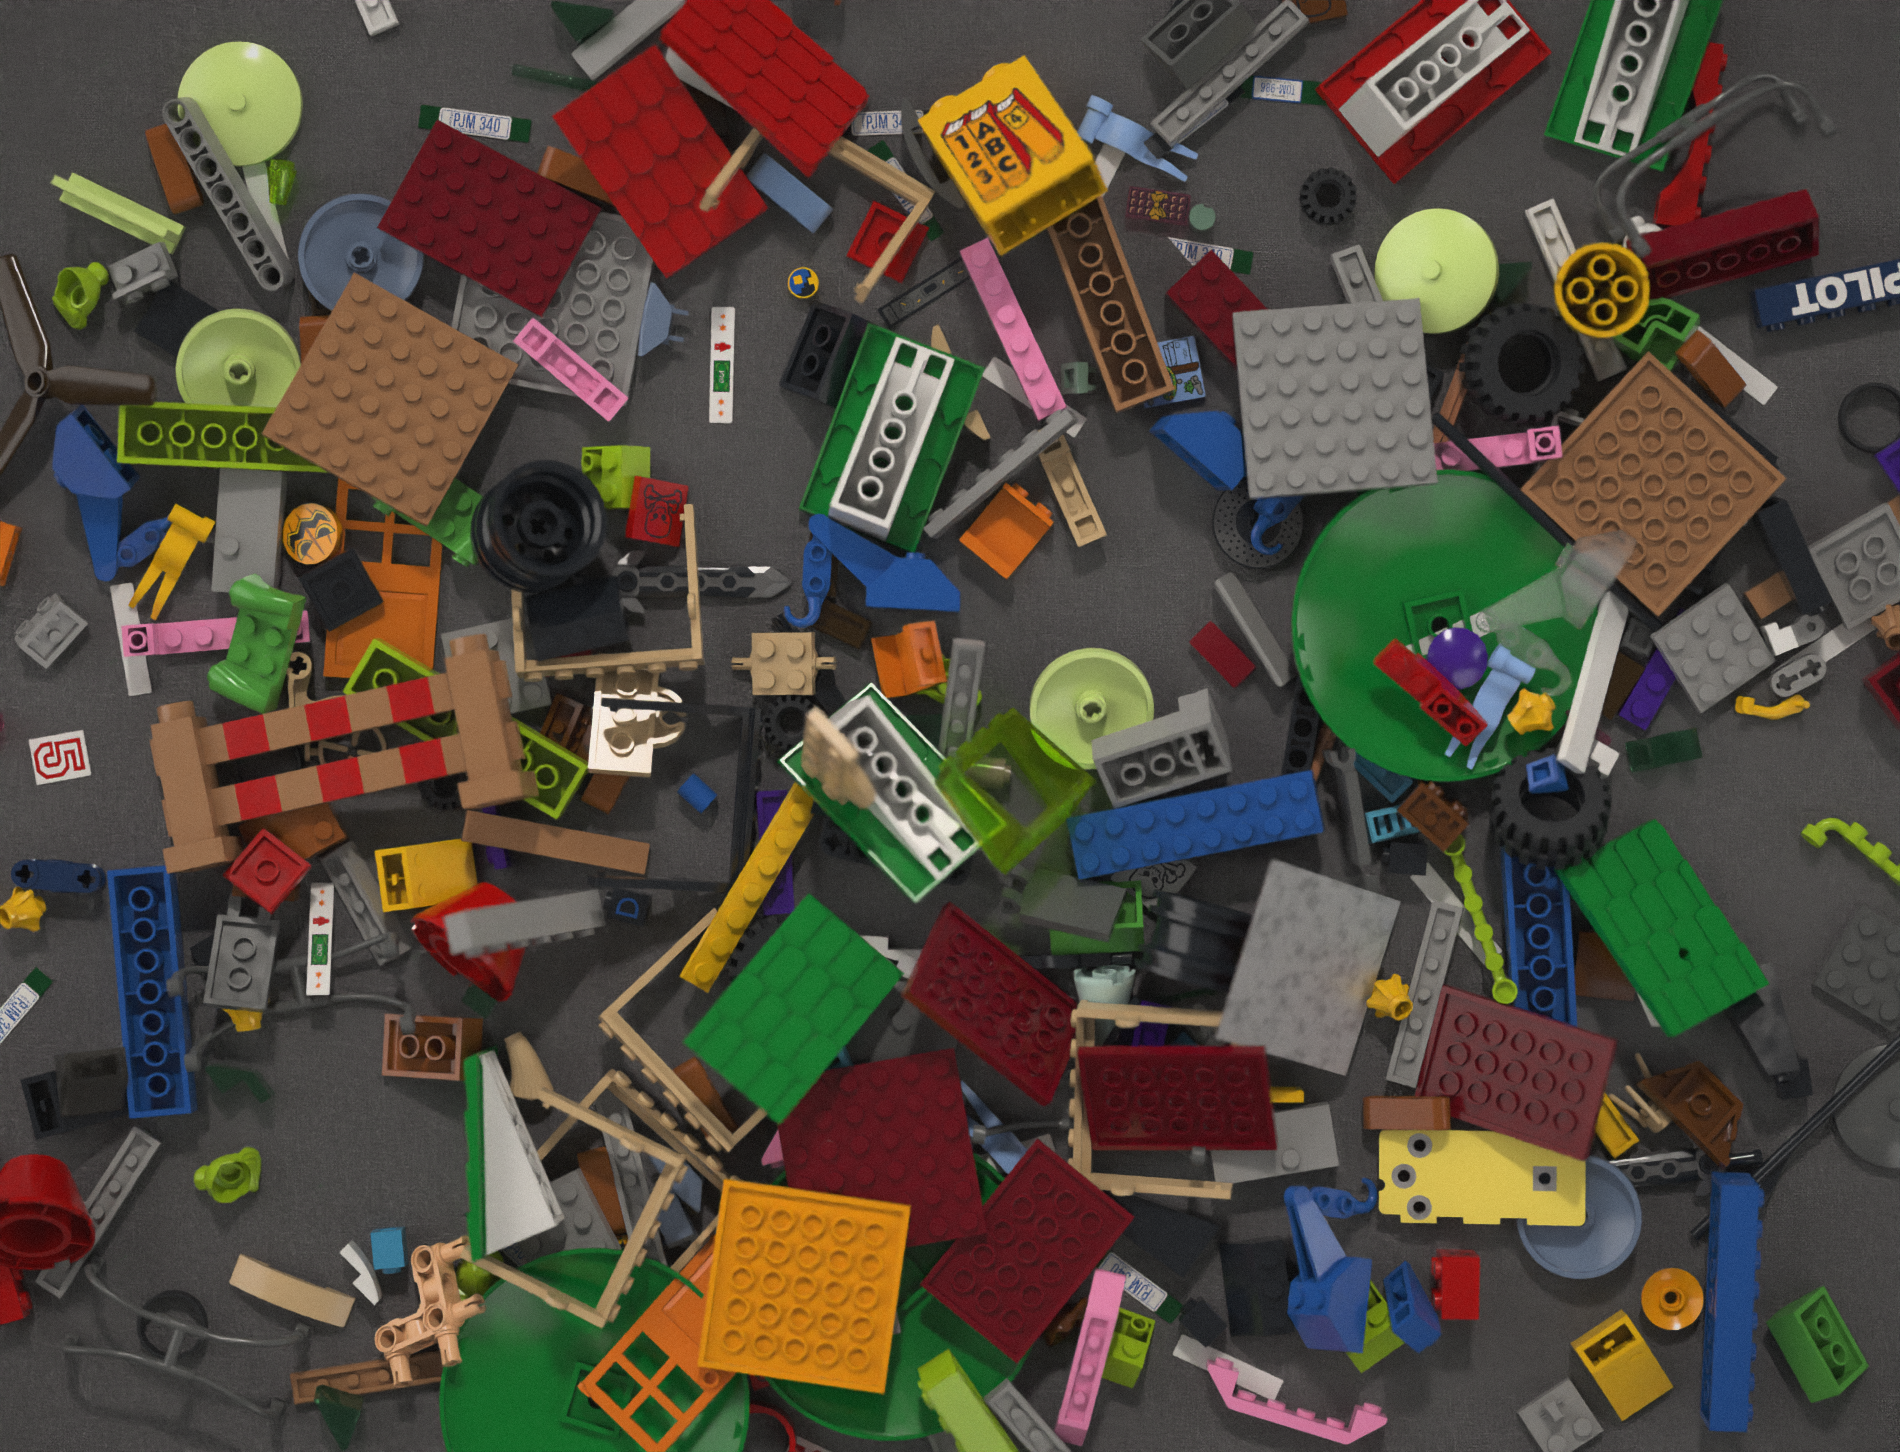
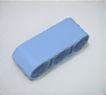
[746,153,833,234]

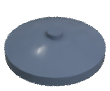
[298,194,424,311]
[1516,1155,1642,1279]

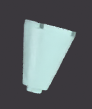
[1074,964,1136,1046]

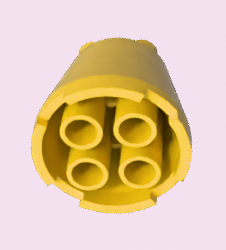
[1554,243,1649,338]

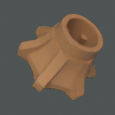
[1871,604,1900,650]

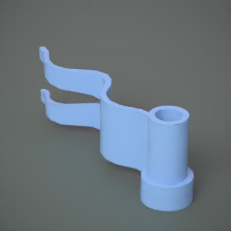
[1077,95,1198,182]
[1444,644,1536,770]
[960,1080,1027,1178]

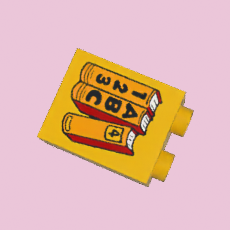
[918,55,1108,256]

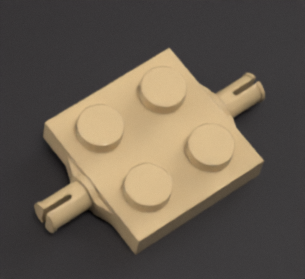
[732,632,837,695]

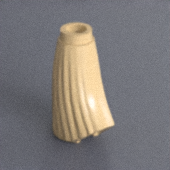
[504,1031,554,1101]

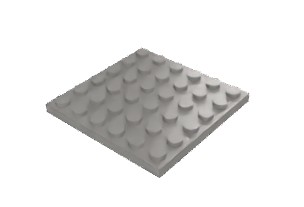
[452,212,654,407]
[1232,298,1437,500]

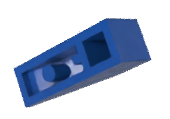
[1383,1260,1442,1353]

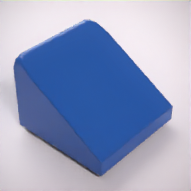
[1526,754,1568,793]

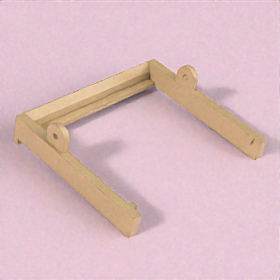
[700,128,935,304]
[508,504,705,682]
[598,908,767,1153]
[1068,1000,1233,1199]
[537,1068,743,1272]
[460,1087,688,1328]

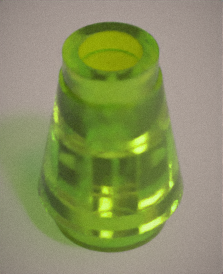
[267,159,298,205]

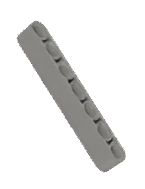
[162,97,294,291]

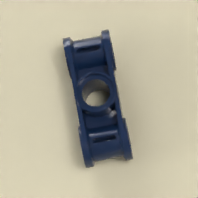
[11,859,106,893]

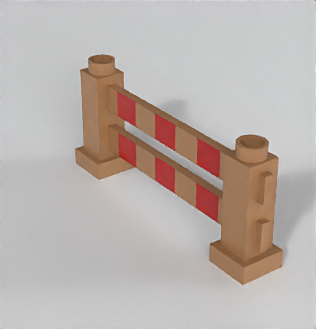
[150,634,539,874]

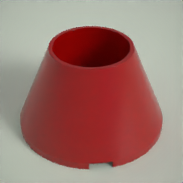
[411,882,526,1002]
[0,1154,96,1270]

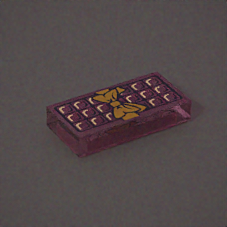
[1125,186,1191,227]

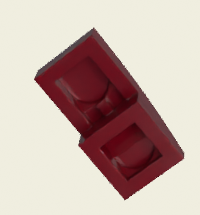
[1189,621,1257,689]

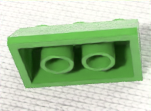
[1050,880,1144,955]
[1766,1286,1869,1403]

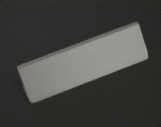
[572,0,687,81]
[1213,572,1296,687]
[320,841,412,966]

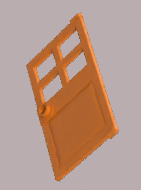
[323,478,443,678]
[577,1234,737,1452]

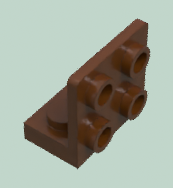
[1397,779,1469,852]

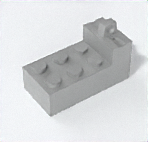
[1091,688,1232,809]

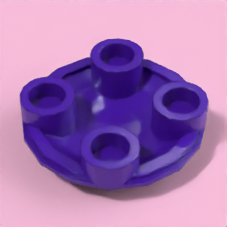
[1425,627,1488,689]

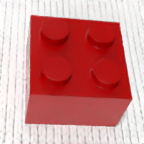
[1430,1249,1480,1320]

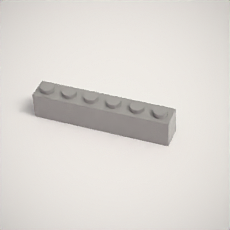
[444,889,606,958]

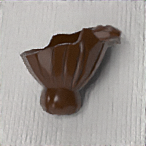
[1041,1295,1088,1348]

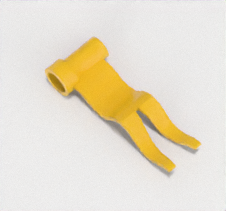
[128,504,216,621]

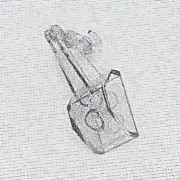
[1476,530,1637,696]

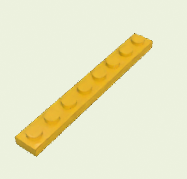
[679,782,814,993]

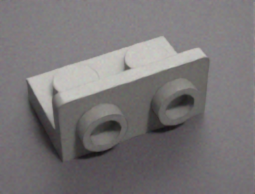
[107,242,178,304]
[15,593,88,669]

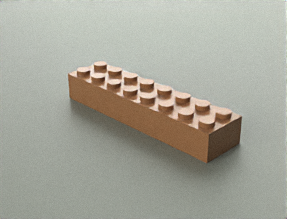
[1046,195,1175,414]

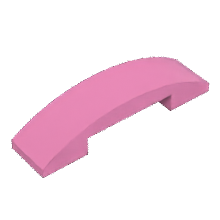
[513,318,629,422]

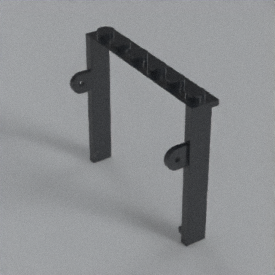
[587,697,764,893]

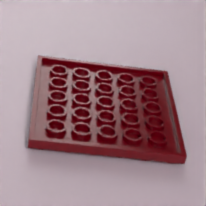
[777,1047,987,1248]

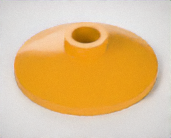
[1641,1268,1704,1330]

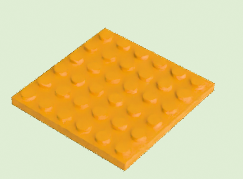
[697,1178,911,1394]

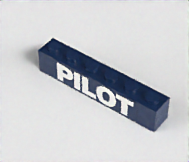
[1749,259,1900,333]

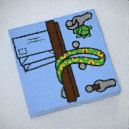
[1144,336,1206,408]

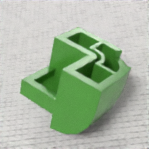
[1613,297,1700,372]

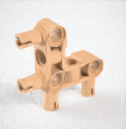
[375,1235,486,1388]

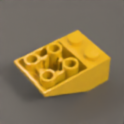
[375,838,478,912]
[1570,1309,1673,1421]

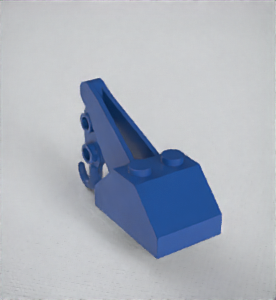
[52,405,172,581]
[1149,411,1305,555]
[784,514,961,628]
[1284,1177,1378,1353]

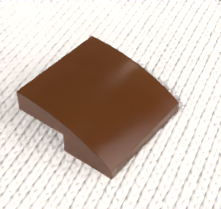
[540,693,595,775]
[1574,929,1635,1001]

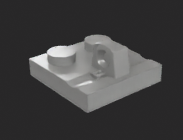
[1517,1377,1604,1452]

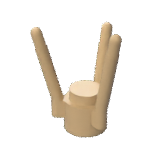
[1609,1053,1672,1133]

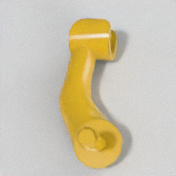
[1735,694,1810,720]

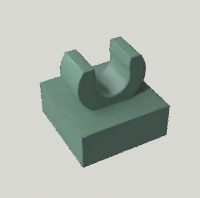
[1061,362,1096,395]

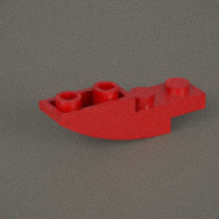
[1374,638,1488,746]

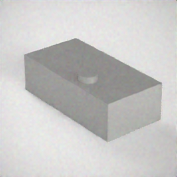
[211,468,288,593]
[1209,1101,1339,1183]

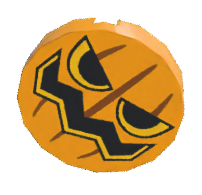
[282,503,342,565]

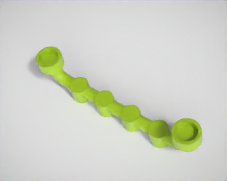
[1800,817,1900,886]
[1444,834,1518,1004]

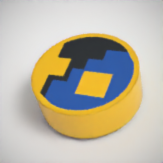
[788,267,819,299]

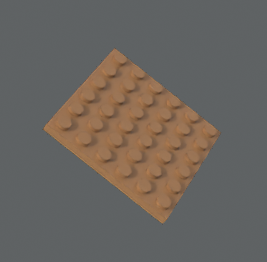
[262,273,518,527]
[1521,351,1786,617]

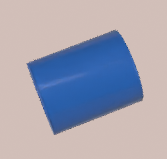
[677,773,718,814]

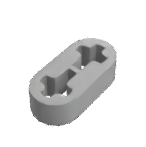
[1768,654,1827,697]

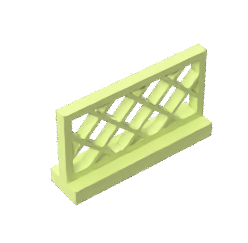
[51,172,186,255]

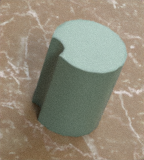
[1188,204,1216,233]

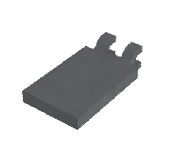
[1322,746,1372,866]
[1001,864,1127,943]
[203,894,280,1013]

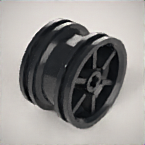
[470,460,607,593]
[1134,889,1254,993]

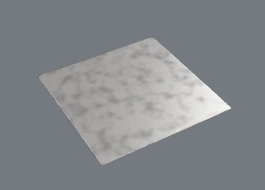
[1215,859,1401,1076]

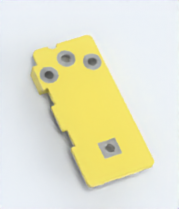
[1379,1129,1586,1226]

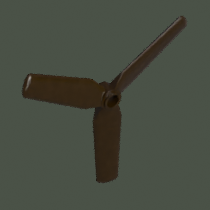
[0,254,157,477]

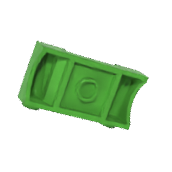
[371,479,507,567]
[207,573,307,714]

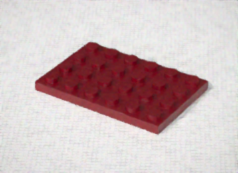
[377,119,602,318]
[901,901,1079,1107]
[1414,984,1619,1161]
[1077,1046,1279,1150]
[920,1138,1135,1363]

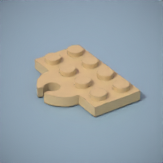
[588,653,686,777]
[801,707,876,809]

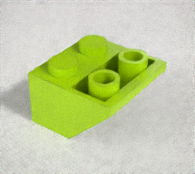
[581,445,650,510]
[1346,1280,1405,1374]
[1101,1307,1156,1389]

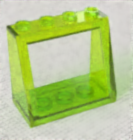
[934,707,1096,876]

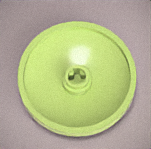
[178,42,303,167]
[1375,209,1499,334]
[176,309,301,408]
[1029,648,1154,769]

